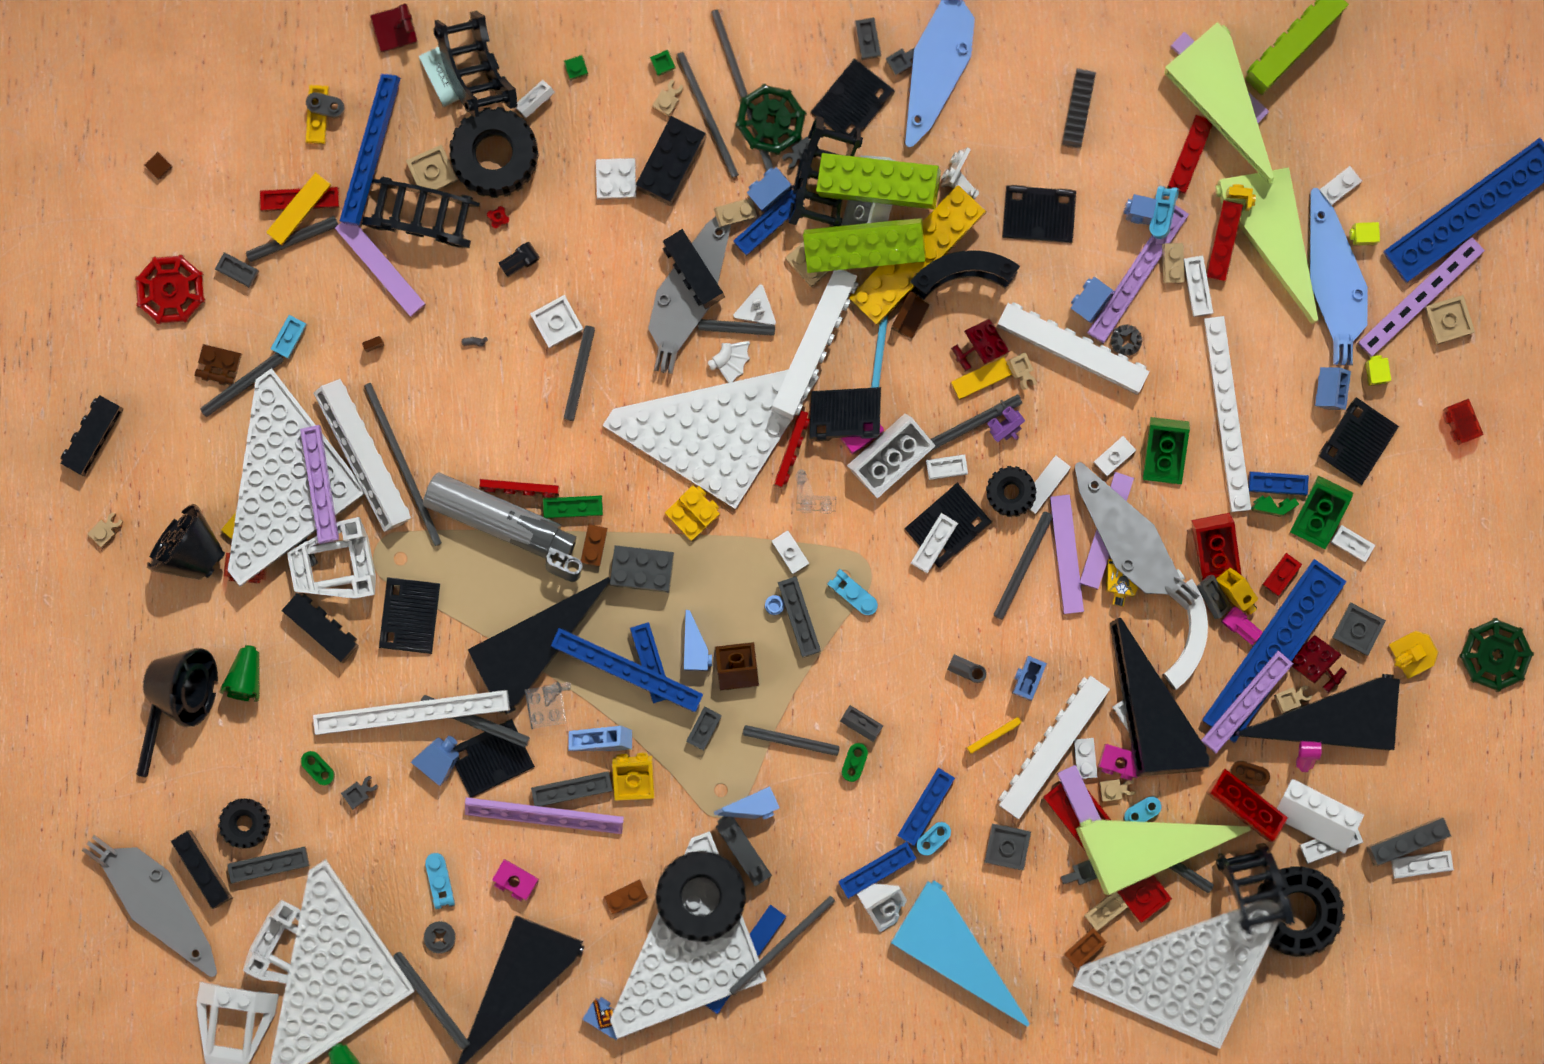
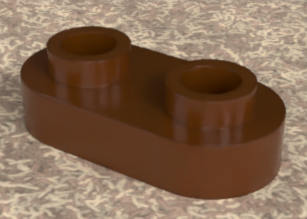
[1230,761,1270,787]

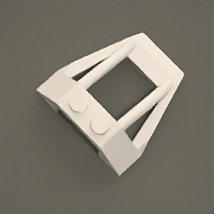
[287,517,376,599]
[243,900,301,983]
[197,982,279,1064]

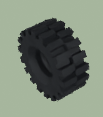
[986,466,1037,517]
[218,798,271,848]

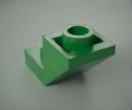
[1251,495,1299,517]

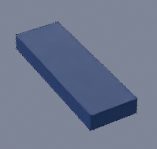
[1248,471,1309,495]

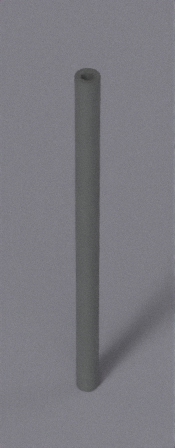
[677,52,739,178]
[729,896,835,995]

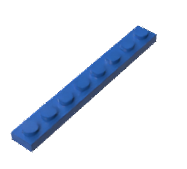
[340,74,401,225]
[550,628,703,713]

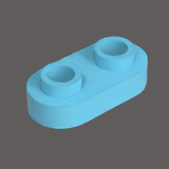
[1124,797,1162,822]
[916,822,951,856]

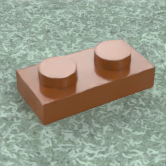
[581,524,608,567]
[604,879,648,915]
[1064,927,1107,969]

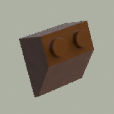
[715,642,759,691]

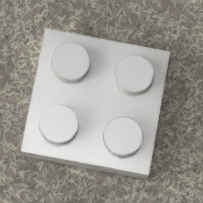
[596,158,636,199]
[530,295,584,349]

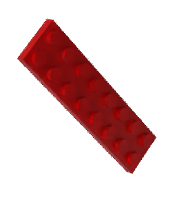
[1043,783,1172,923]

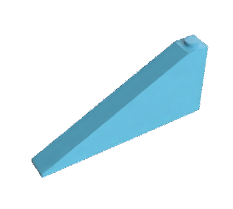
[890,880,1030,1027]

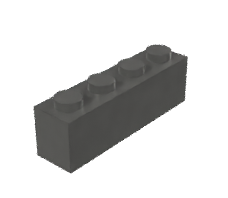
[1366,817,1451,866]

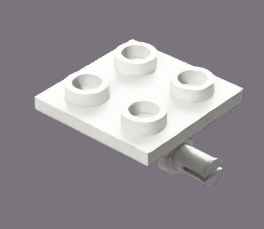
[941,147,979,199]

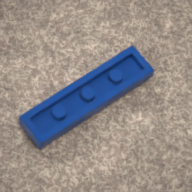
[733,189,804,256]
[630,622,666,704]
[897,768,955,846]
[838,841,917,898]

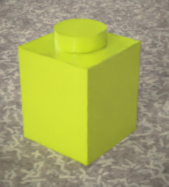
[1349,222,1380,246]
[1365,355,1391,386]

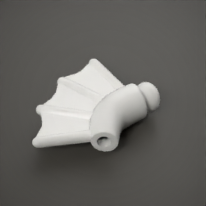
[707,341,750,383]

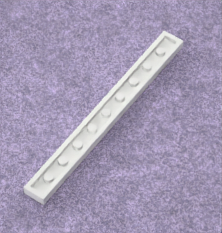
[1204,316,1251,513]
[313,690,510,735]

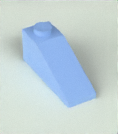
[684,610,712,671]
[569,726,632,751]
[714,787,780,819]

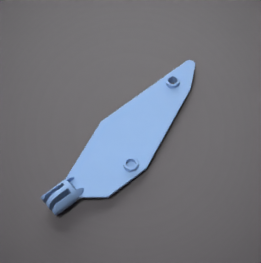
[905,0,975,147]
[1310,188,1368,365]

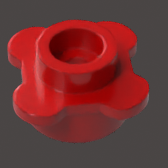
[487,206,510,228]

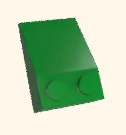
[1143,417,1190,484]
[1290,475,1353,549]

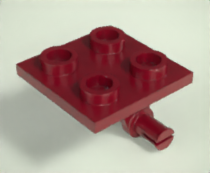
[370,4,418,53]
[951,319,1010,372]
[1291,635,1347,693]

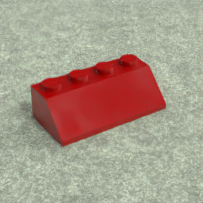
[1206,769,1288,842]

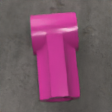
[1221,606,1263,645]
[1296,741,1322,773]

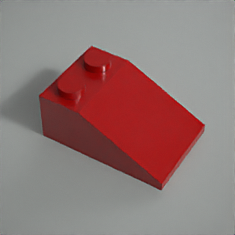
[1191,513,1242,581]

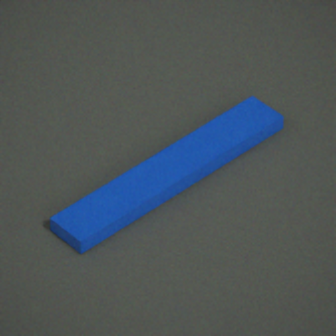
[705,904,786,1014]

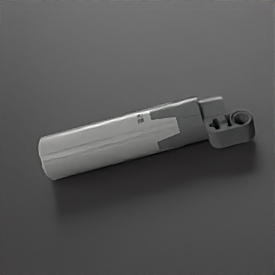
[423,472,582,582]

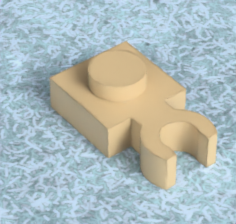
[652,79,683,117]
[1007,352,1036,390]
[87,512,123,548]
[1274,686,1312,714]
[1099,779,1136,802]

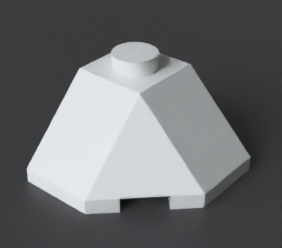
[857,884,907,932]

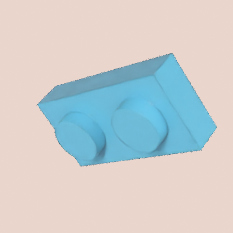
[271,315,307,359]

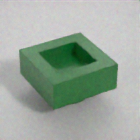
[650,50,676,76]
[564,55,589,80]

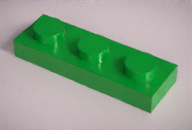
[543,495,603,518]

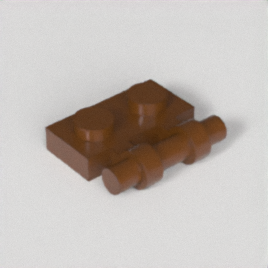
[195,344,242,386]

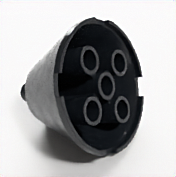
[147,504,225,580]

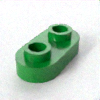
[842,743,868,782]
[301,751,335,785]

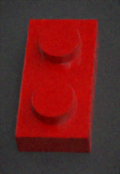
[1262,553,1302,596]

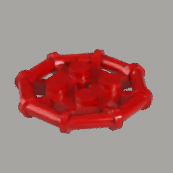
[135,254,205,325]

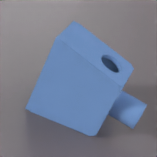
[411,736,459,786]

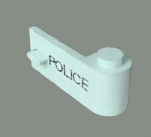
[419,47,459,107]

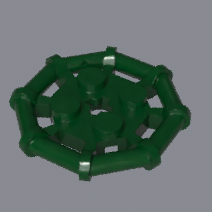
[735,84,807,155]
[1459,618,1534,692]

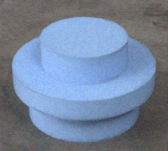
[765,595,785,615]

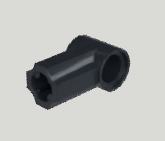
[498,242,540,278]

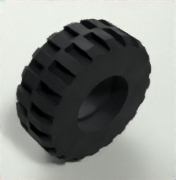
[449,107,539,198]
[656,851,746,942]
[1257,866,1345,957]

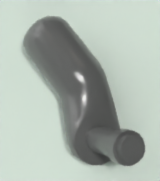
[461,337,488,347]

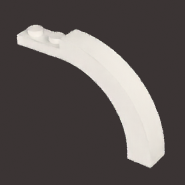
[1163,559,1208,690]

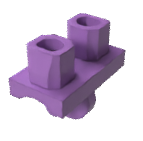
[987,406,1025,443]

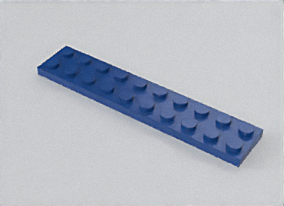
[1383,138,1544,283]
[1202,559,1347,743]

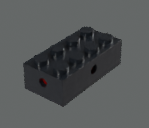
[635,116,706,206]

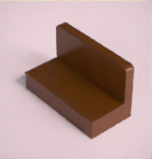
[891,292,929,339]

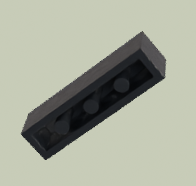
[662,229,725,310]
[60,395,124,477]
[282,593,359,663]
[171,830,233,909]

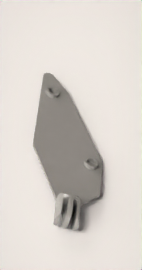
[648,216,731,374]
[1075,462,1199,610]
[82,835,217,977]

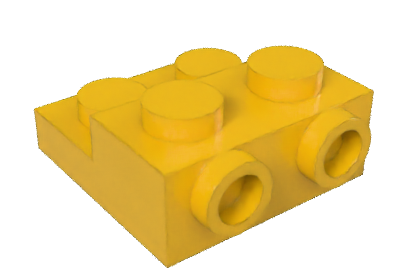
[665,485,720,541]
[612,753,654,801]

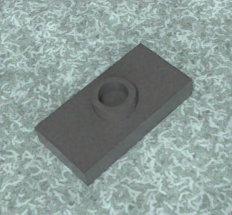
[215,252,259,288]

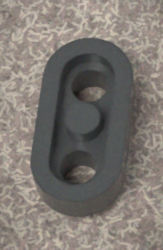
[306,93,345,118]

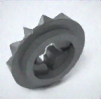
[1111,324,1143,356]
[424,921,456,953]

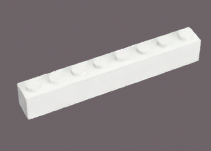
[771,270,859,420]
[996,302,1150,395]
[314,379,411,532]
[998,676,1110,819]

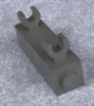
[716,816,772,886]

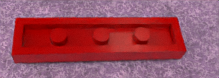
[1167,114,1213,194]
[260,187,340,211]
[1207,200,1244,281]
[773,411,810,488]
[479,479,560,498]

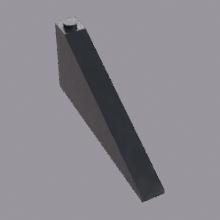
[467,577,610,715]
[1110,618,1210,777]
[1234,674,1400,750]
[458,915,585,1064]

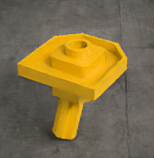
[1389,630,1439,679]

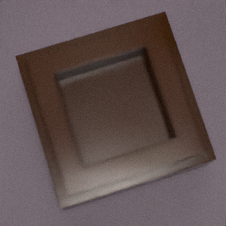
[144,152,173,180]
[362,336,385,352]

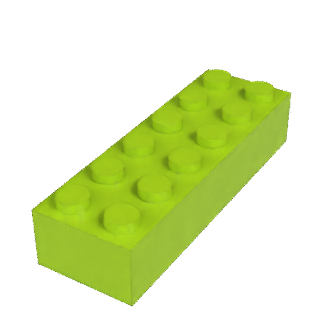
[1245,0,1349,95]
[816,153,941,210]
[803,218,926,273]

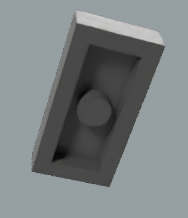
[855,17,881,60]
[1197,575,1232,619]
[840,705,883,742]
[686,706,722,751]

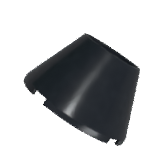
[143,648,218,727]

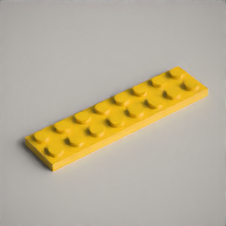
[849,185,987,326]

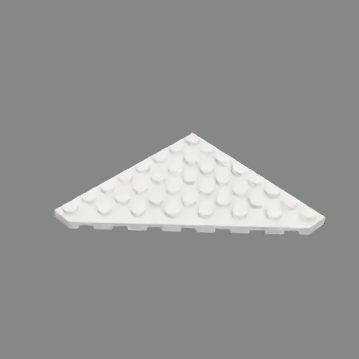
[228,368,365,587]
[603,369,819,509]
[610,831,767,1039]
[270,859,415,1064]
[1073,899,1281,1049]

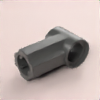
[947,654,987,683]

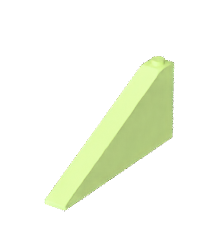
[1164,22,1274,184]
[1215,167,1318,324]
[1076,818,1251,895]

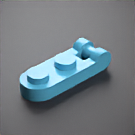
[1149,186,1179,239]
[827,569,878,616]
[425,853,455,910]

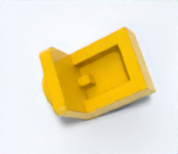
[1226,184,1256,211]

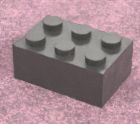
[610,545,674,593]

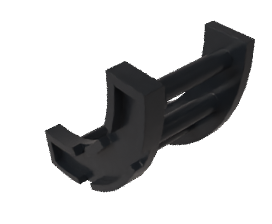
[433,11,517,118]
[789,116,863,227]
[362,177,480,248]
[910,250,1020,301]
[1216,843,1295,935]

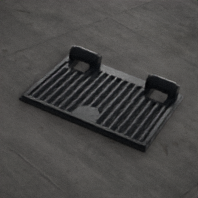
[811,58,895,136]
[1002,185,1076,243]
[809,387,881,441]
[1319,397,1399,485]
[904,482,992,568]
[379,577,440,654]
[453,719,535,798]

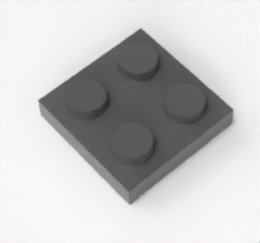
[1332,602,1386,656]
[984,824,1031,871]

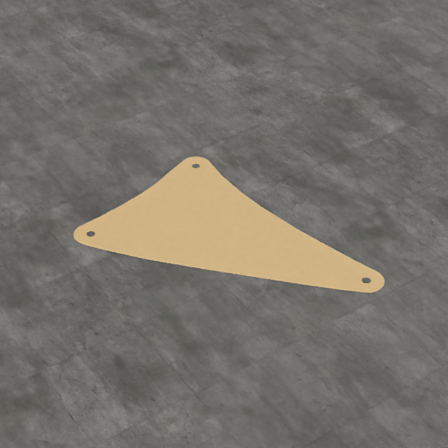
[373,530,872,818]

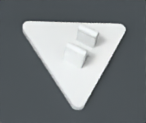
[734,284,776,325]

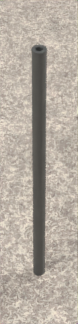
[711,9,774,171]
[364,383,442,546]

